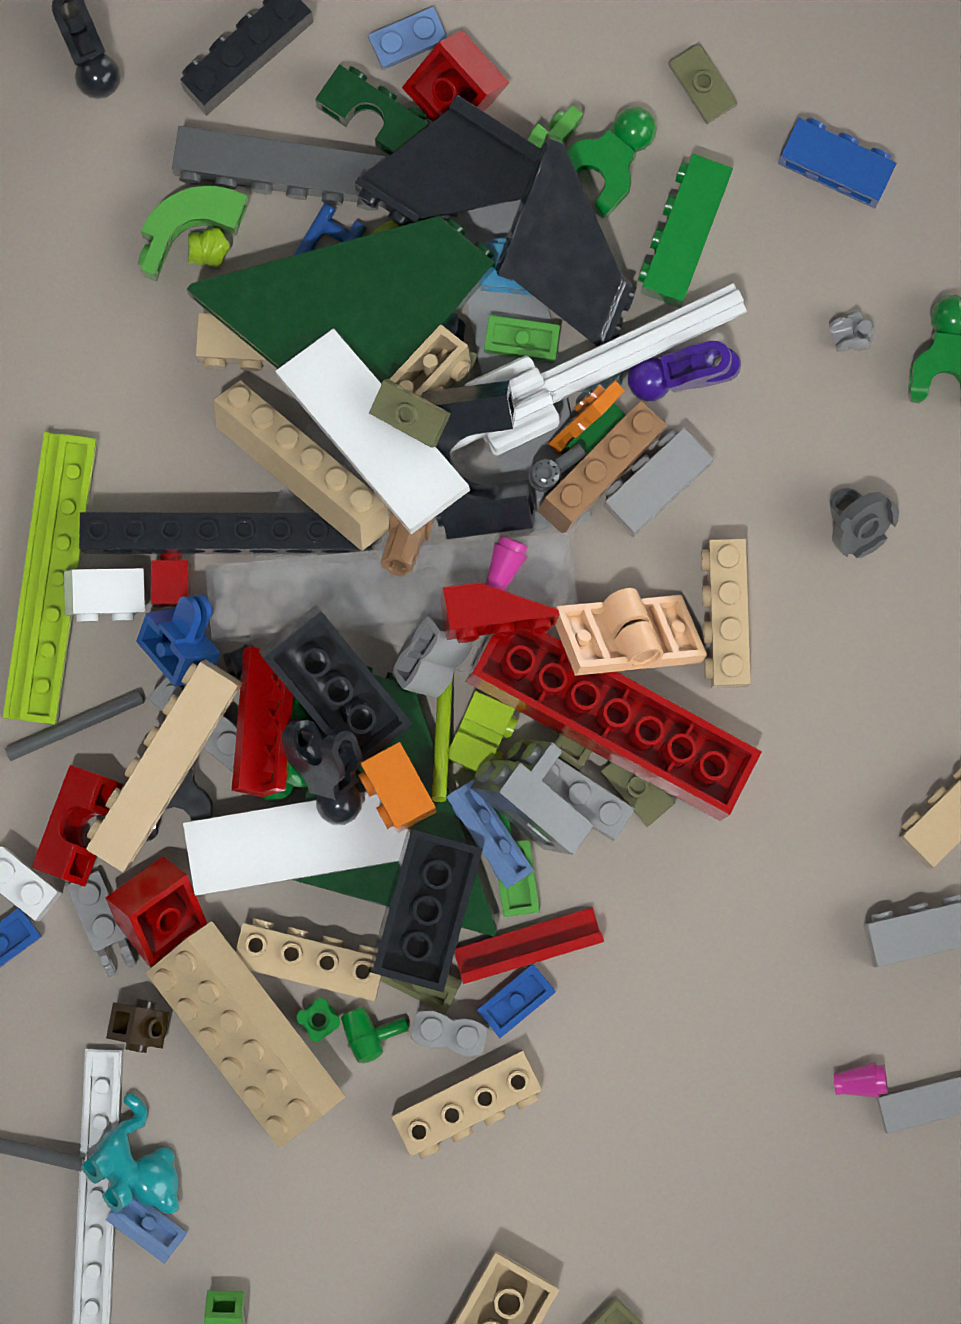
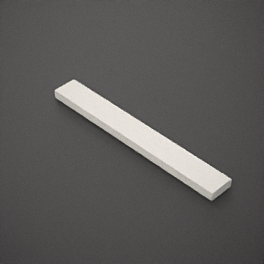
[72,1049,123,1324]

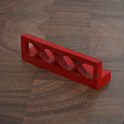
[231,646,293,797]
[454,907,604,985]

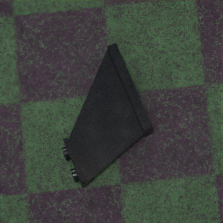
[355,95,579,226]
[495,133,635,347]

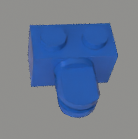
[136,594,220,687]

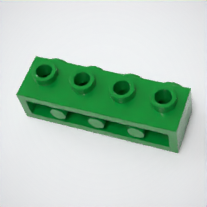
[637,154,733,308]

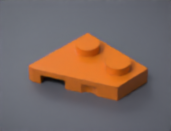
[547,381,625,454]

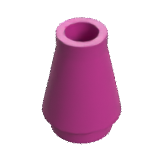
[485,535,528,591]
[833,1062,888,1098]

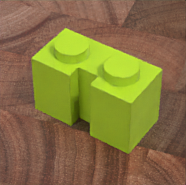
[448,691,519,773]

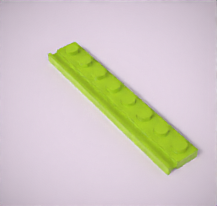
[3,432,97,726]

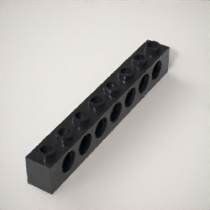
[79,512,374,555]

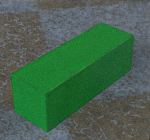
[562,403,626,466]

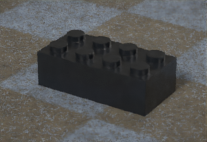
[259,605,413,770]
[368,829,483,993]

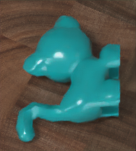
[81,1093,180,1214]

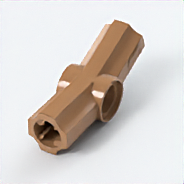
[381,512,433,576]

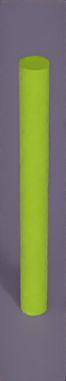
[432,676,453,802]

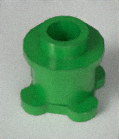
[297,998,340,1042]

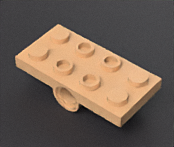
[555,588,707,676]

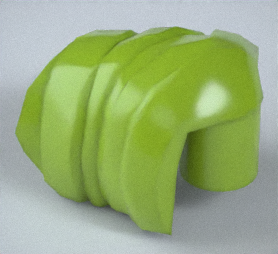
[188,228,230,268]

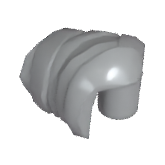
[829,311,875,352]

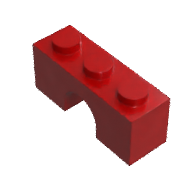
[31,765,123,887]

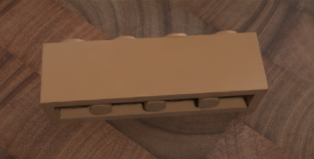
[537,401,667,535]

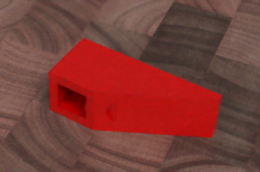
[440,583,560,643]

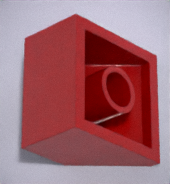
[402,30,509,122]
[105,856,208,968]

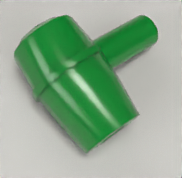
[341,1007,409,1063]

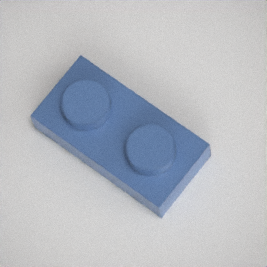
[368,7,447,70]
[106,1194,187,1264]

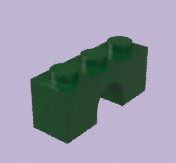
[315,64,429,156]

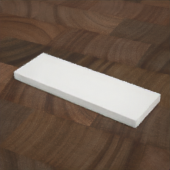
[275,328,470,534]
[183,792,408,896]

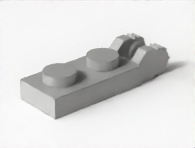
[65,871,137,978]

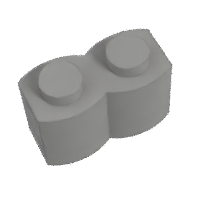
[392,616,472,698]
[411,1010,488,1057]

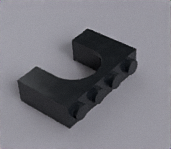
[422,380,535,539]

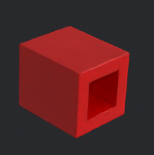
[151,554,190,607]

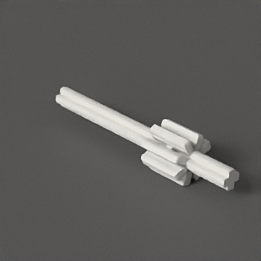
[450,283,747,455]

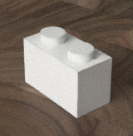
[64,568,145,622]
[0,846,62,921]

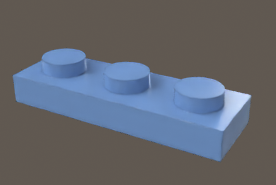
[447,780,534,889]

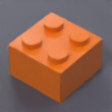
[358,742,437,833]

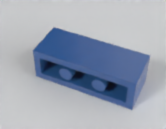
[778,118,897,209]

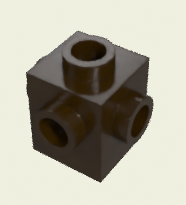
[106,999,170,1053]

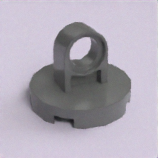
[829,488,899,558]

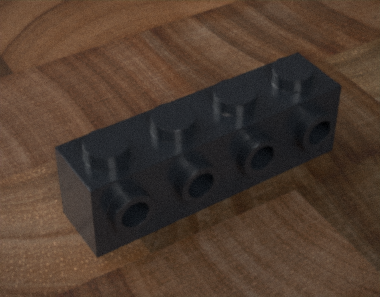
[180,0,313,116]

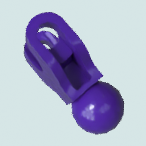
[627,341,741,402]

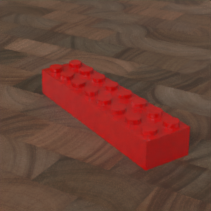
[465,629,762,821]

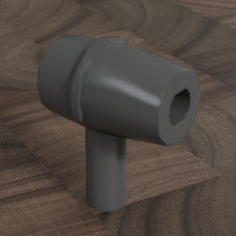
[528,444,587,493]

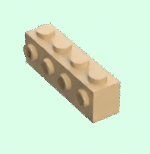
[389,324,471,397]
[701,539,751,688]
[236,918,381,1001]
[391,1050,542,1159]

